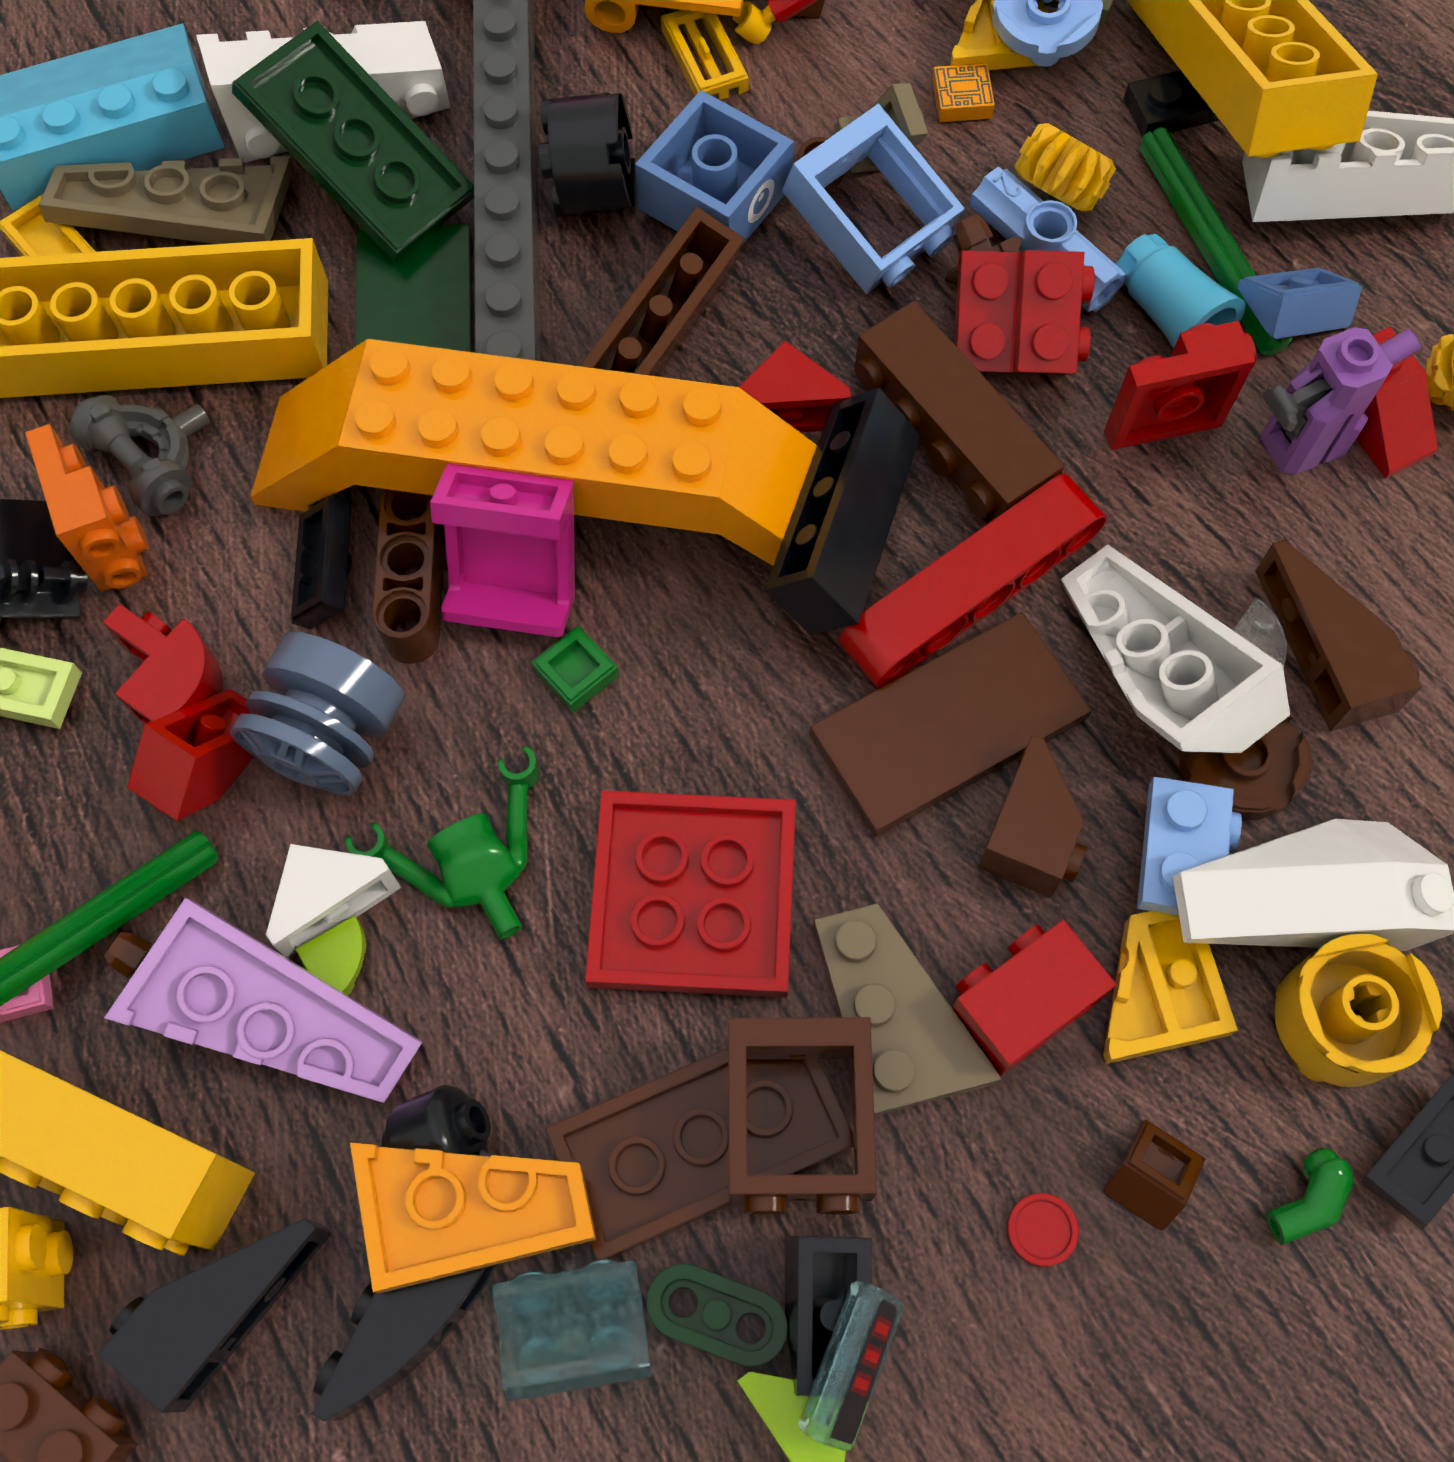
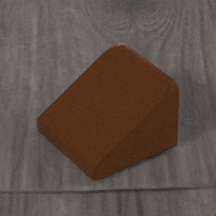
[1104,1119,1206,1230]

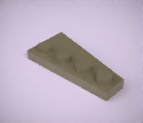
[39,156,294,244]

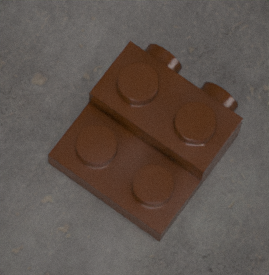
[0,1348,138,1462]

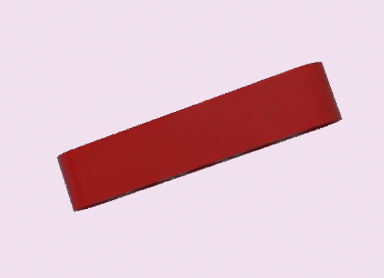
[838,473,1108,689]

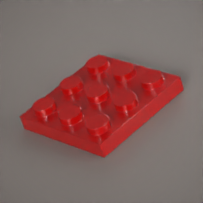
[585,790,796,998]

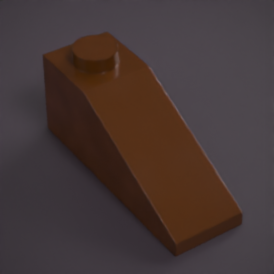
[1255,540,1422,732]

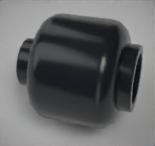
[381,1085,491,1156]

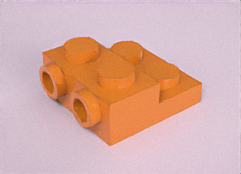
[25,424,150,592]

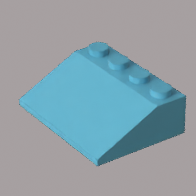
[0,23,225,211]

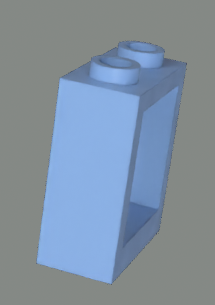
[782,103,965,295]

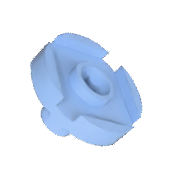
[992,0,1103,67]

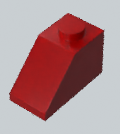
[1356,327,1438,479]
[127,689,254,821]

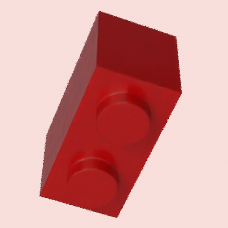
[952,919,1117,1077]

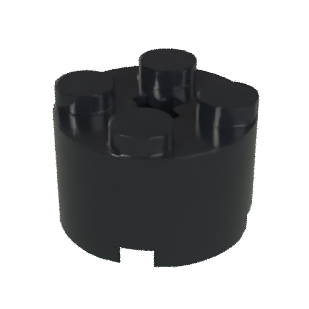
[538,92,637,217]

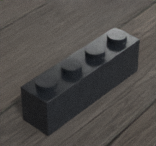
[764,388,921,635]

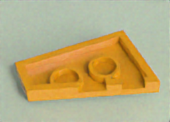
[350,1143,596,1294]

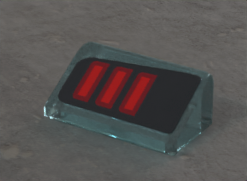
[798,1281,904,1451]

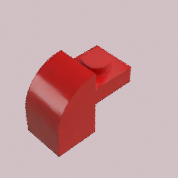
[102,604,223,724]

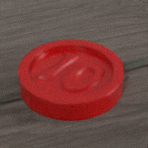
[1006,1193,1079,1267]

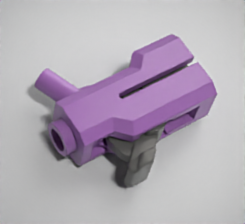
[1260,327,1421,475]

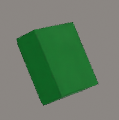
[530,625,620,713]

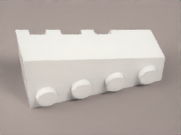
[196,21,451,163]
[1242,111,1454,222]

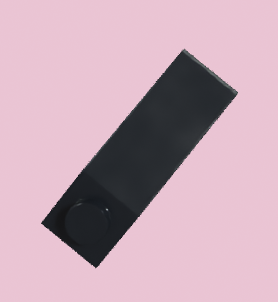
[98,1218,332,1413]

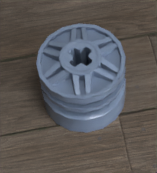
[229,632,405,796]

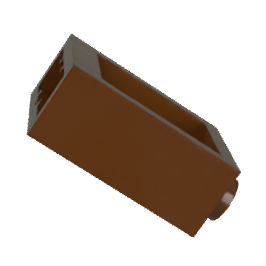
[728,1017,877,1215]

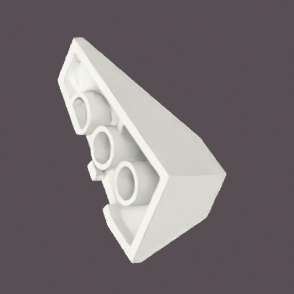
[1061,544,1290,753]
[1173,819,1454,951]

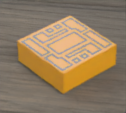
[932,63,995,122]

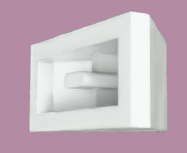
[266,844,402,960]

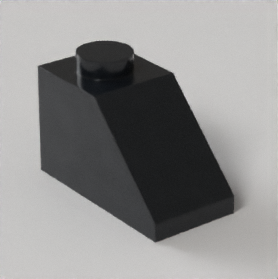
[785,1236,872,1397]

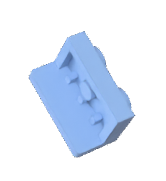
[1137,777,1242,916]

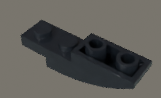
[311,1150,498,1421]

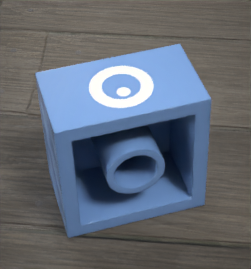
[635,90,794,244]

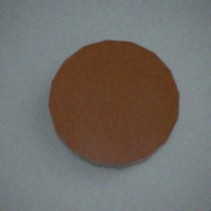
[1179,716,1311,820]

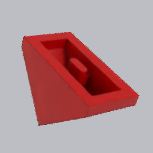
[739,341,851,433]

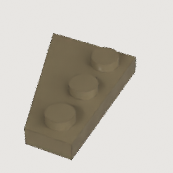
[813,903,1002,1117]

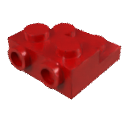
[954,250,1095,375]
[1104,321,1256,450]

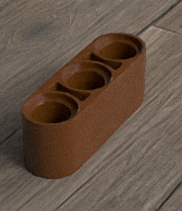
[373,489,445,664]

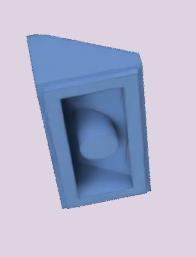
[1238,267,1363,339]

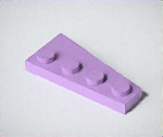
[104,898,422,1103]

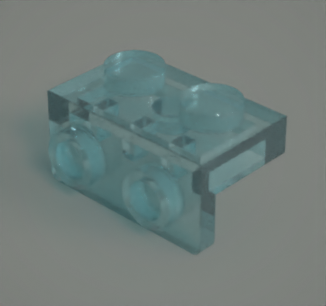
[492,1260,652,1402]

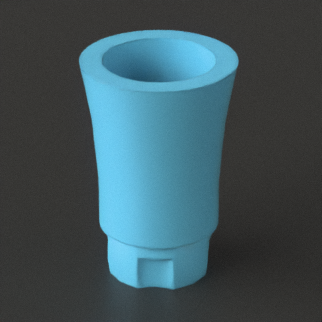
[1116,233,1245,349]

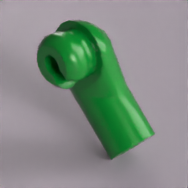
[1265,1148,1354,1245]

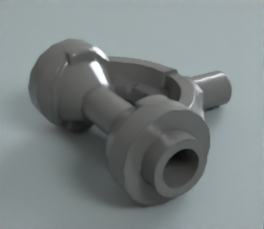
[69,395,210,516]

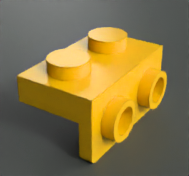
[0,1207,73,1330]

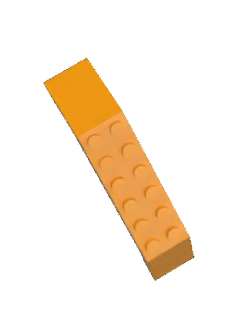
[250,339,817,566]

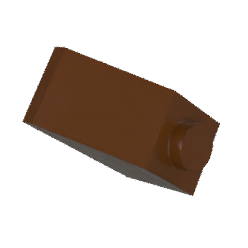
[978,735,1087,898]

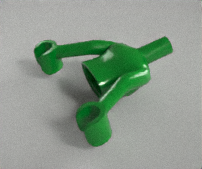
[345,746,540,940]

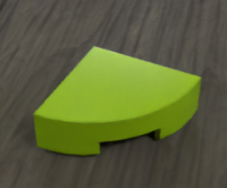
[296,915,367,995]

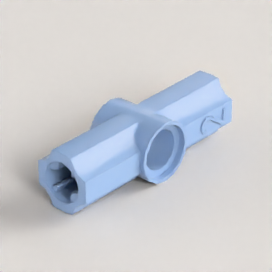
[970,166,1126,313]

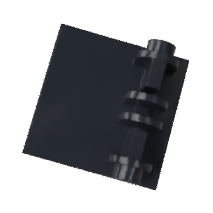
[0,499,88,618]

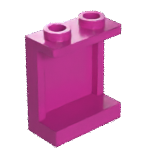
[430,463,575,637]

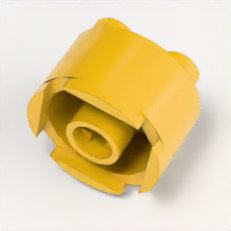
[1275,934,1442,1087]

